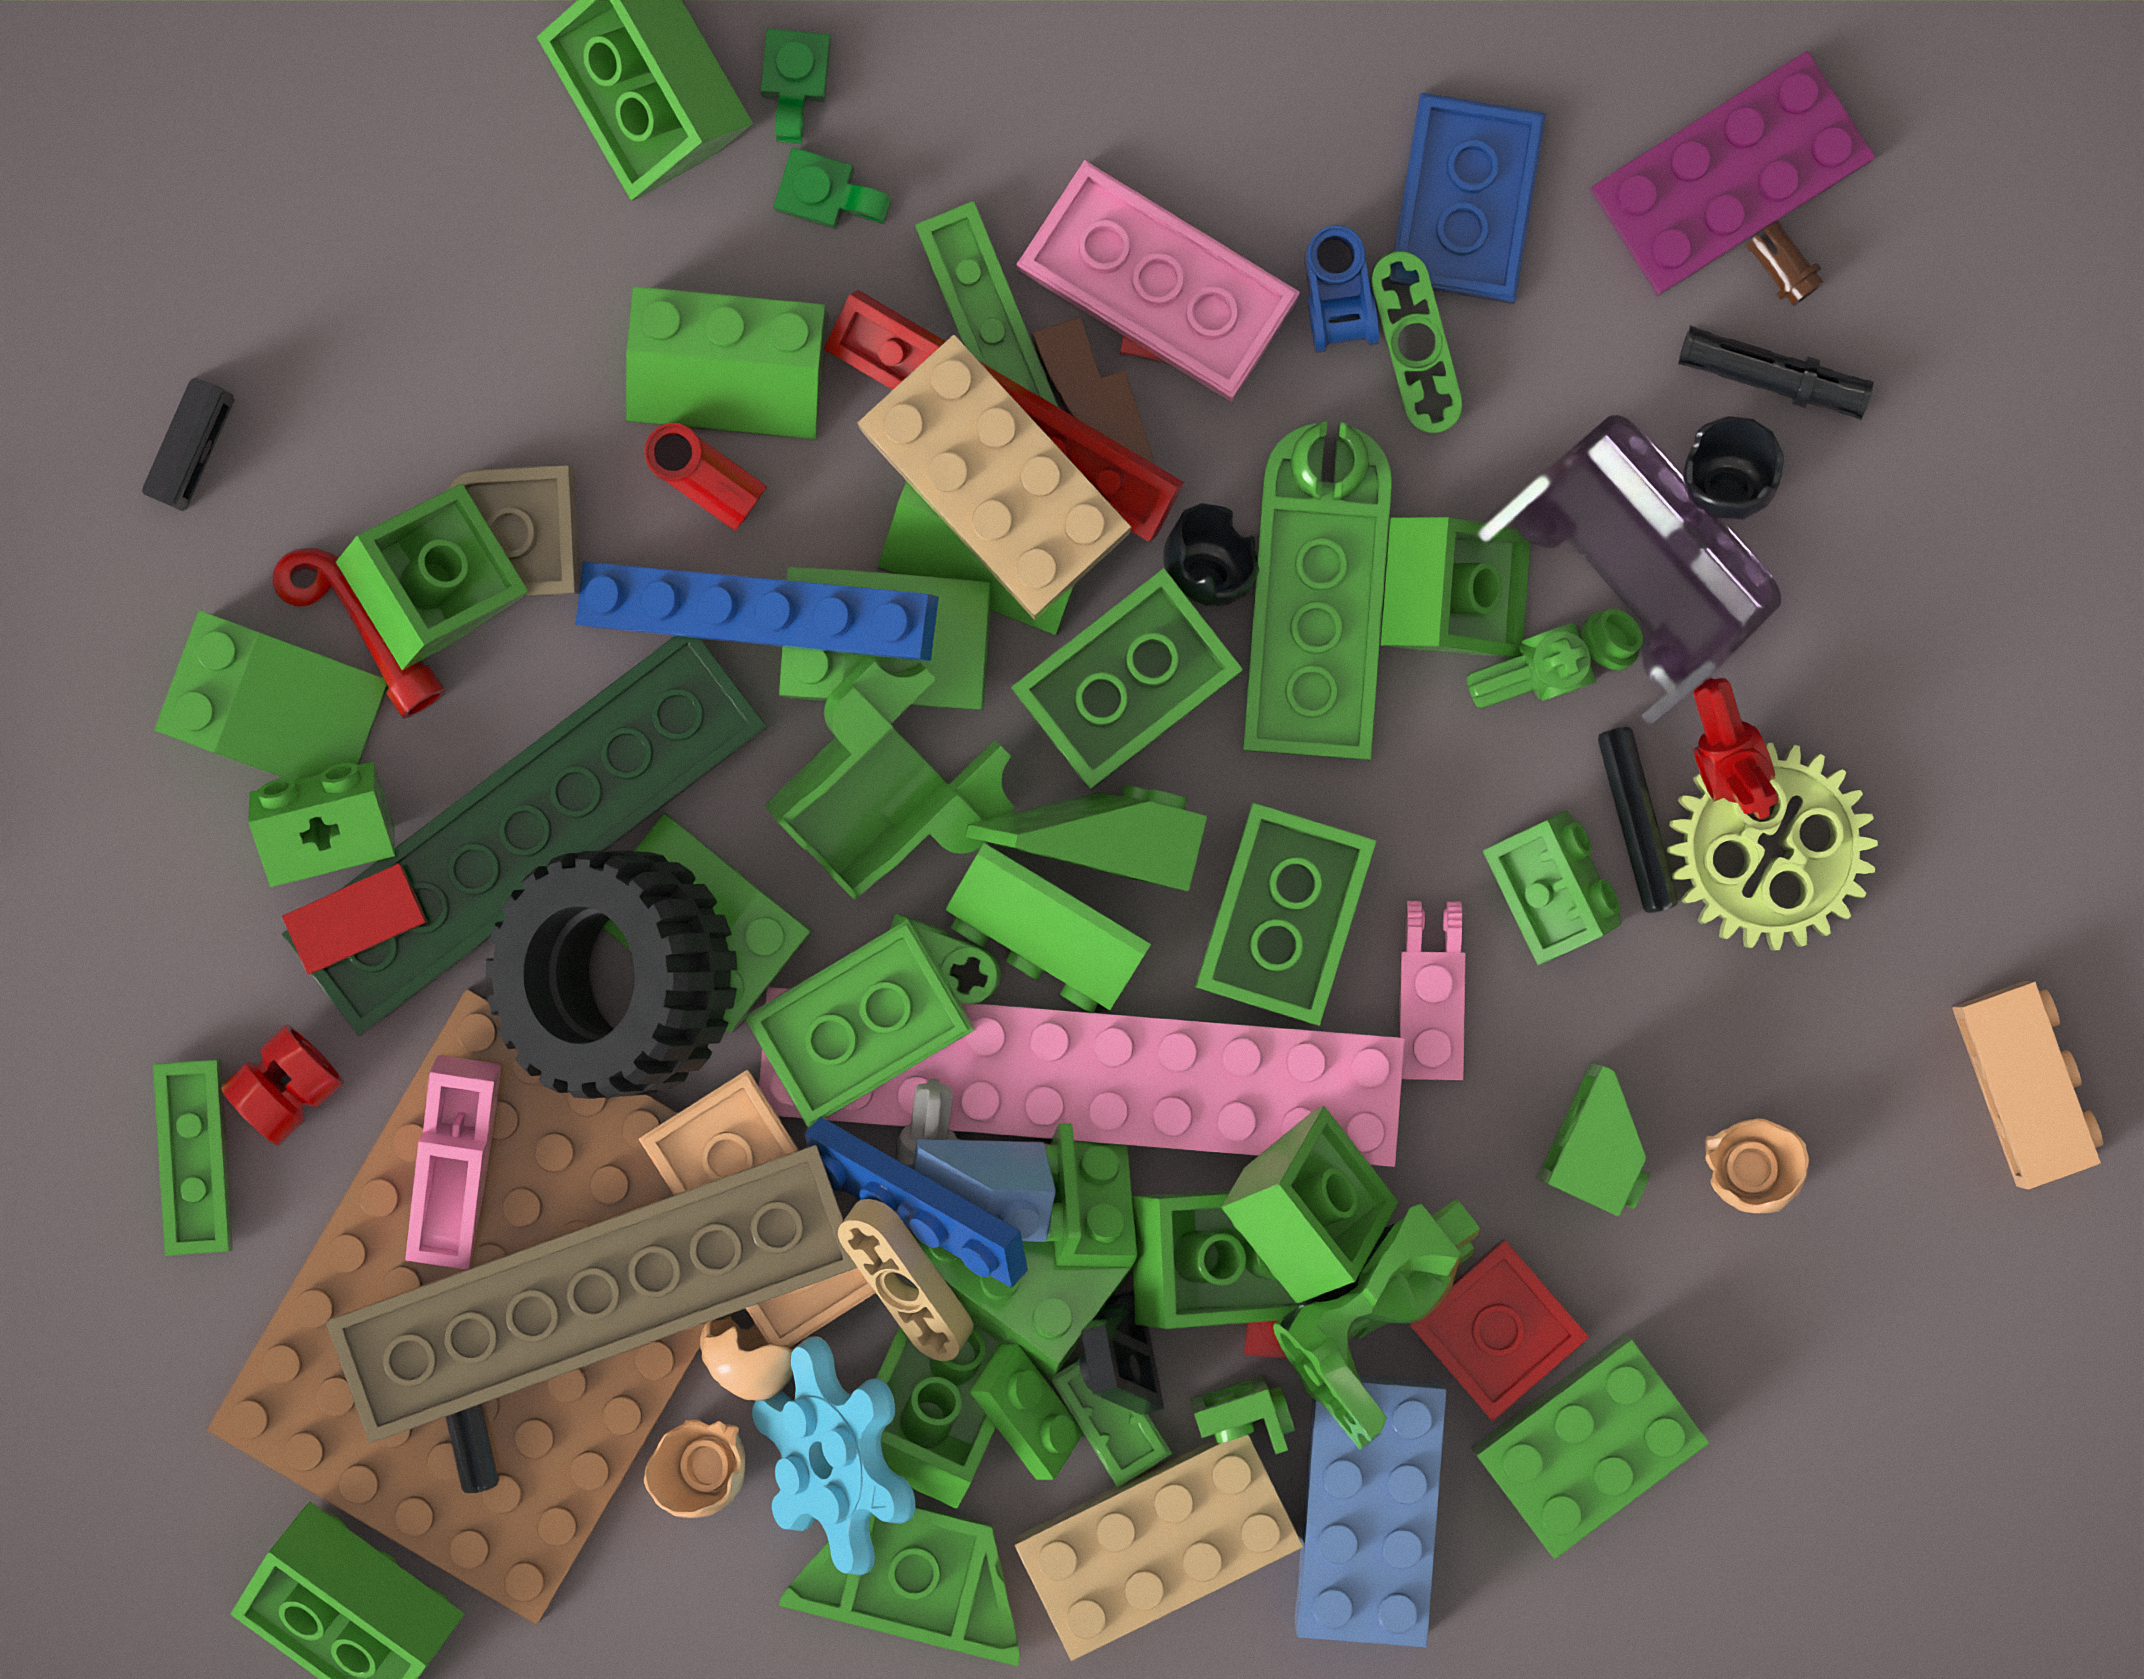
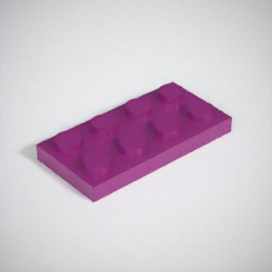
[1590,51,1876,296]

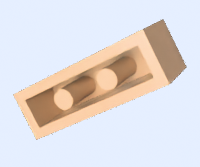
[1952,981,2103,1190]

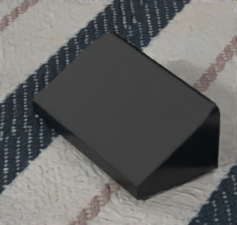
[142,378,235,511]

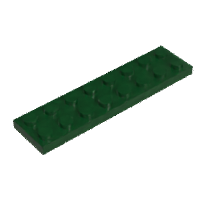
[281,636,768,1036]

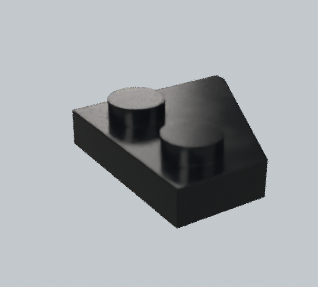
[1079,1290,1164,1415]

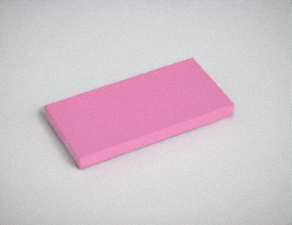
[1016,160,1300,403]

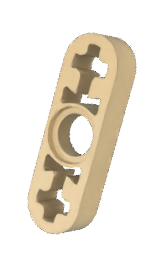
[838,1199,973,1361]

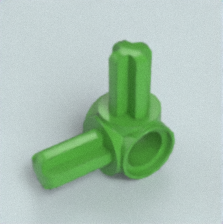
[1466,622,1597,709]

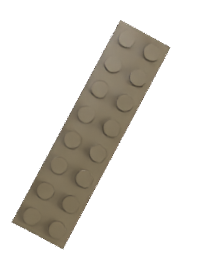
[326,1144,858,1444]

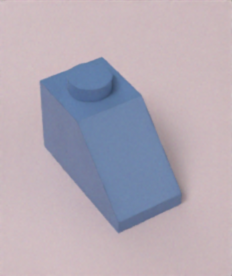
[912,1139,1056,1242]

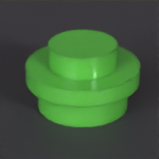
[1581,609,1643,671]

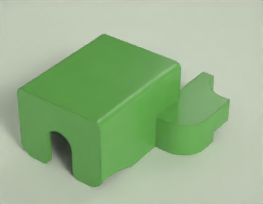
[764,656,1016,900]

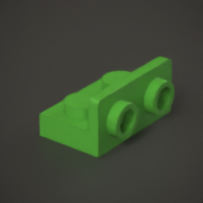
[1482,810,1621,965]
[1045,1123,1137,1267]
[1190,1375,1295,1454]

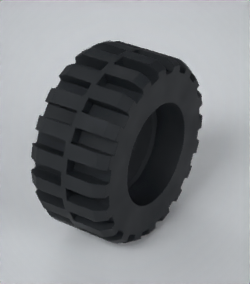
[486,851,738,1099]

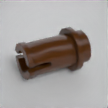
[1746,221,1824,306]

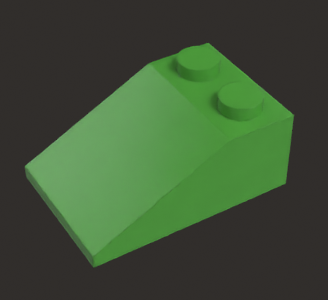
[779,567,993,711]
[154,610,388,781]
[966,784,1207,892]
[603,813,814,1032]
[1132,1190,1301,1329]
[876,1288,1002,1509]

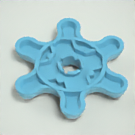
[752,1336,915,1575]

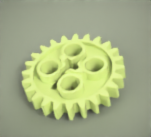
[1667,743,1878,950]

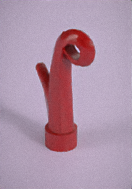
[273,548,446,719]

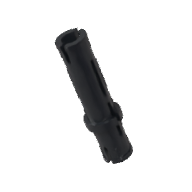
[1678,325,1874,420]

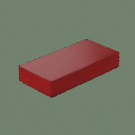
[282,863,428,975]

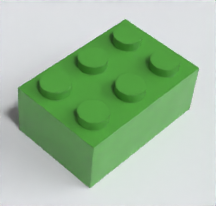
[1011,568,1243,791]
[1194,803,1377,1026]
[1471,1334,1709,1560]

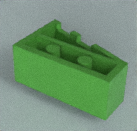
[913,1234,1134,1381]

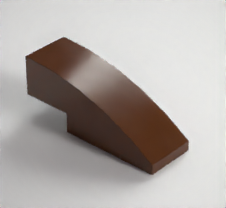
[1032,317,1156,465]

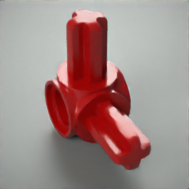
[1693,677,1779,819]

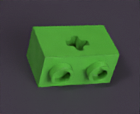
[248,761,395,887]

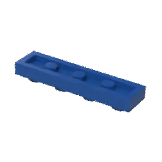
[804,1117,1028,1288]

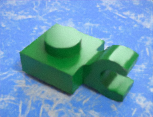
[760,28,831,144]
[773,147,892,230]

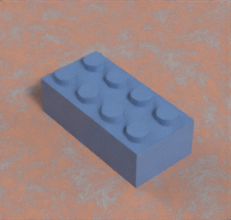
[1295,1376,1447,1648]

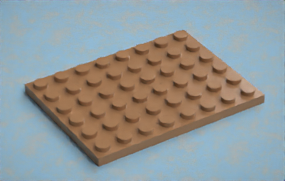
[206,988,717,1625]

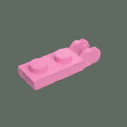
[1399,901,1465,1080]

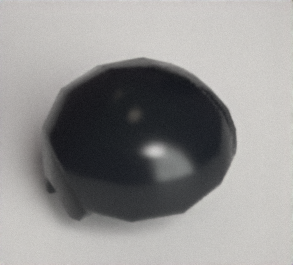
[1683,416,1784,520]
[1163,503,1259,606]

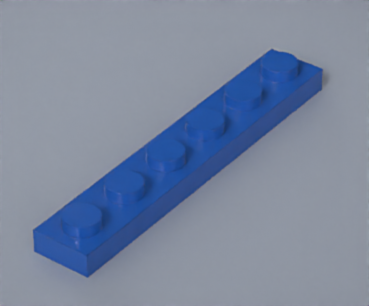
[575,562,939,661]

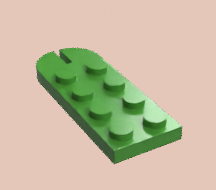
[1243,421,1392,761]

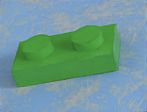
[970,1344,1083,1480]

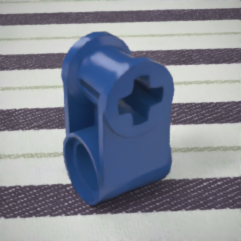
[1304,225,1379,353]

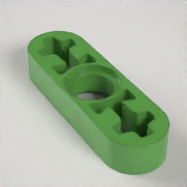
[1371,250,1462,433]

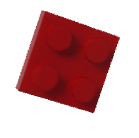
[1408,1239,1589,1421]

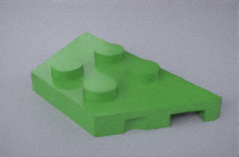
[779,1505,1021,1667]

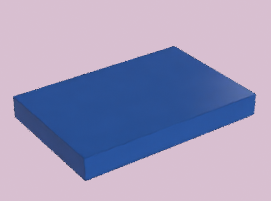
[1388,93,1546,304]

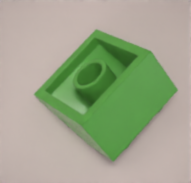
[336,483,529,670]
[1381,517,1531,658]
[1536,1063,1649,1217]
[1221,1106,1399,1304]

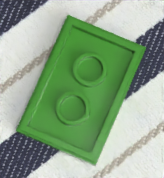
[744,919,976,1128]

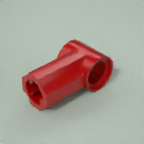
[644,423,768,532]

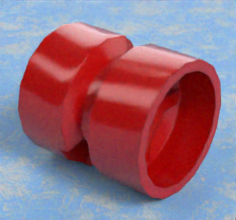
[221,1024,344,1146]

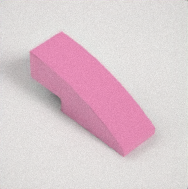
[405,1055,502,1270]

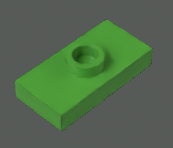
[1052,1359,1172,1488]

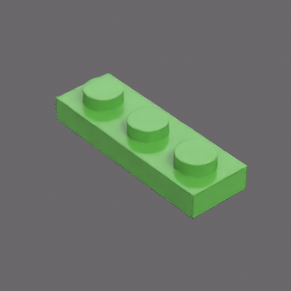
[153,1059,233,1256]

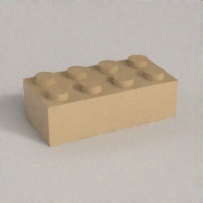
[857,335,1131,620]
[1014,1434,1303,1661]

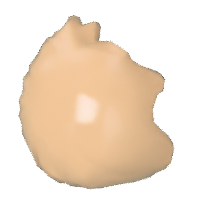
[1705,1118,1809,1214]
[700,1316,804,1401]
[644,1419,746,1518]

